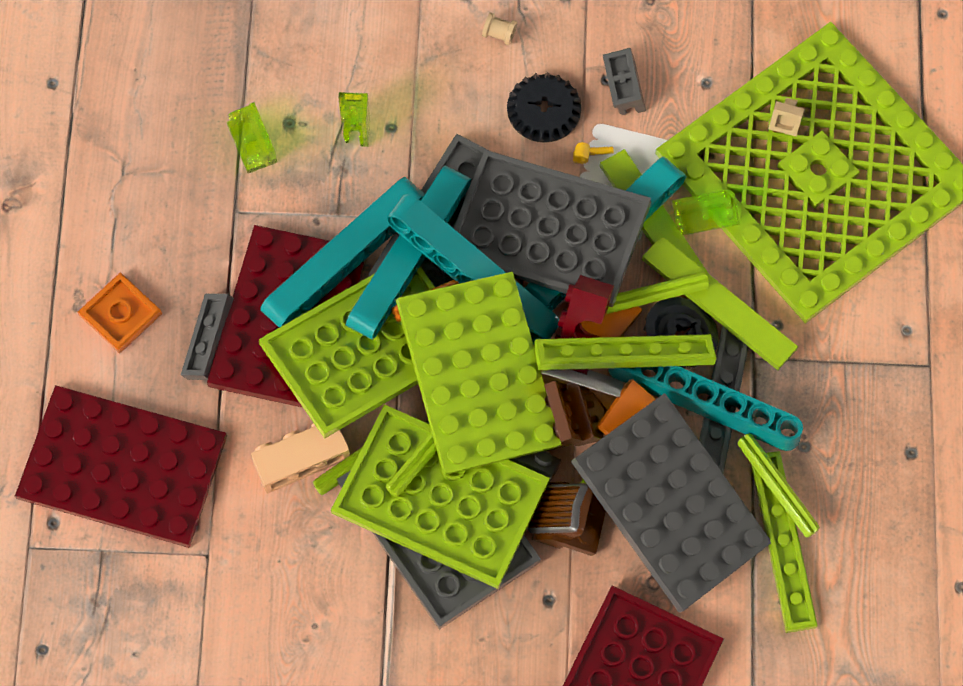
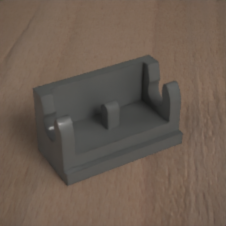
[603,48,646,115]

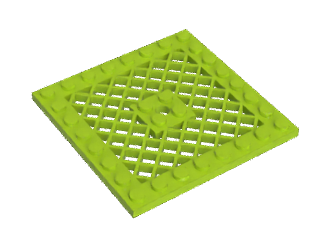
[655,22,963,324]

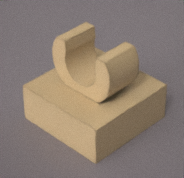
[768,97,804,136]

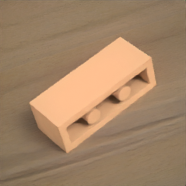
[251,423,350,494]

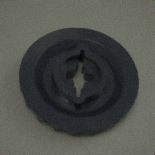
[507,72,581,143]
[643,297,718,369]

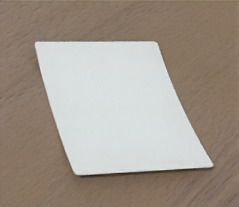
[542,369,624,397]

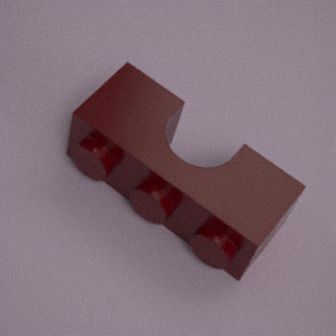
[555,275,614,375]

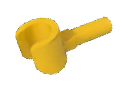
[573,142,614,164]

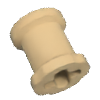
[482,12,517,45]

